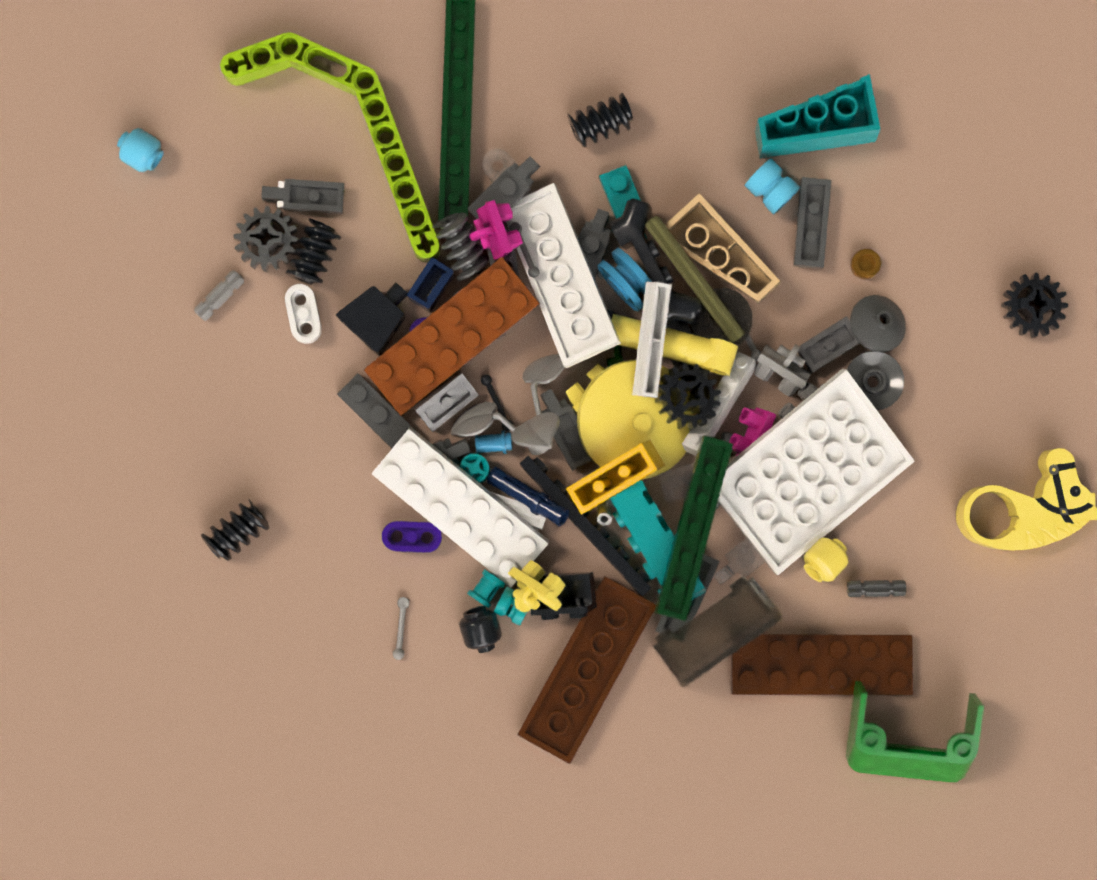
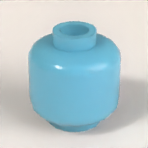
[117,128,164,172]

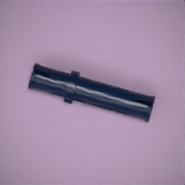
[487,467,569,527]

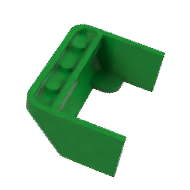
[846,681,984,783]

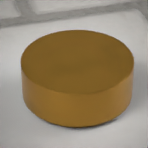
[850,249,881,279]

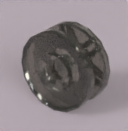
[691,288,752,348]

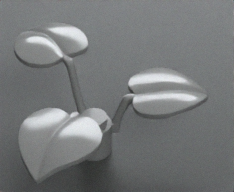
[451,354,565,455]

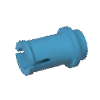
[475,430,513,454]

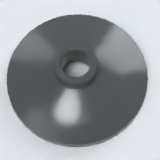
[850,295,906,352]
[847,351,904,410]

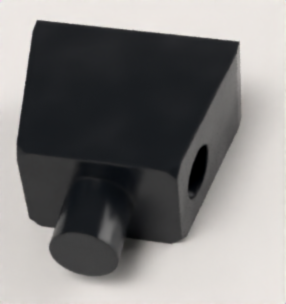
[336,282,407,356]

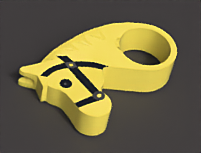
[956,448,1097,550]

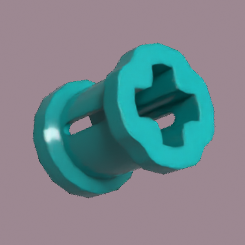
[467,569,505,609]

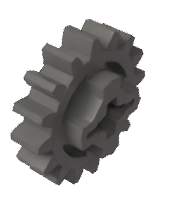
[233,206,299,272]

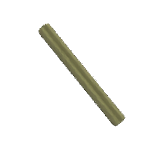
[645,216,745,342]

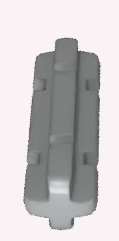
[194,270,244,321]

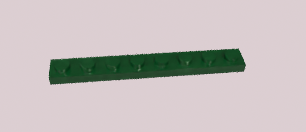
[438,0,476,229]

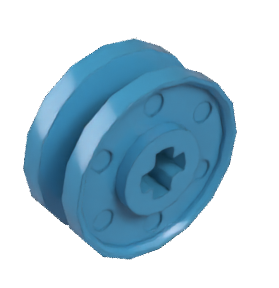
[597,247,652,312]

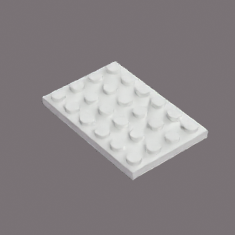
[718,368,914,575]

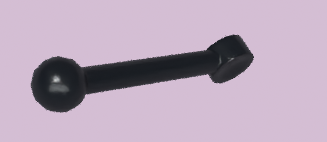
[481,374,514,432]

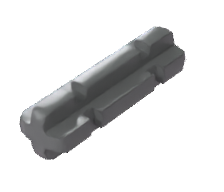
[847,580,907,597]

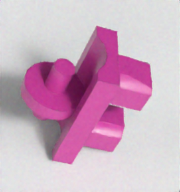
[469,200,523,260]
[729,407,777,456]

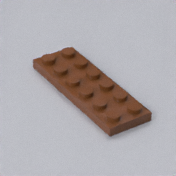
[364,257,540,416]

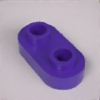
[382,521,442,553]

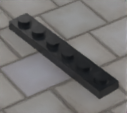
[520,456,651,596]

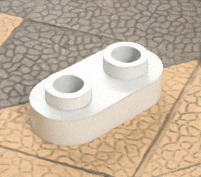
[285,284,322,344]

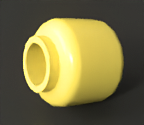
[804,537,849,582]

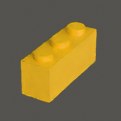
[566,440,665,515]

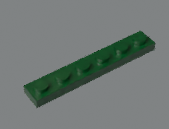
[654,435,733,621]

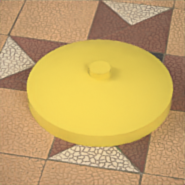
[577,360,696,479]

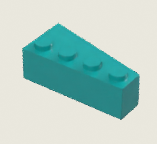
[755,74,881,159]
[610,480,707,600]

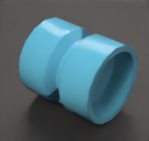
[744,158,801,215]

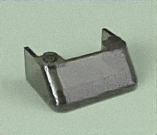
[651,576,784,688]

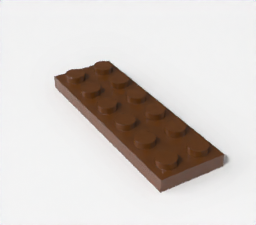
[517,576,656,764]
[731,634,913,695]

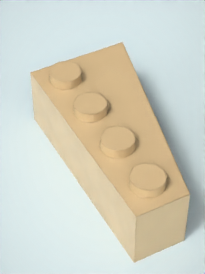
[665,193,780,303]

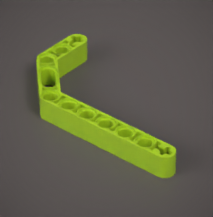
[220,32,441,263]

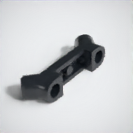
[609,199,702,326]

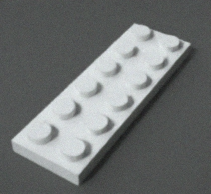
[506,183,621,368]
[372,427,549,588]

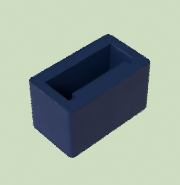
[407,258,454,312]

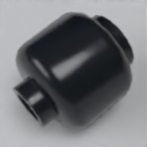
[459,606,502,653]

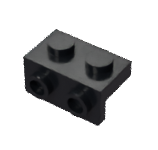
[531,572,597,620]

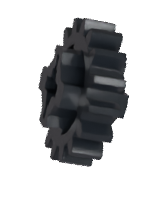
[1001,273,1068,338]
[655,363,721,430]

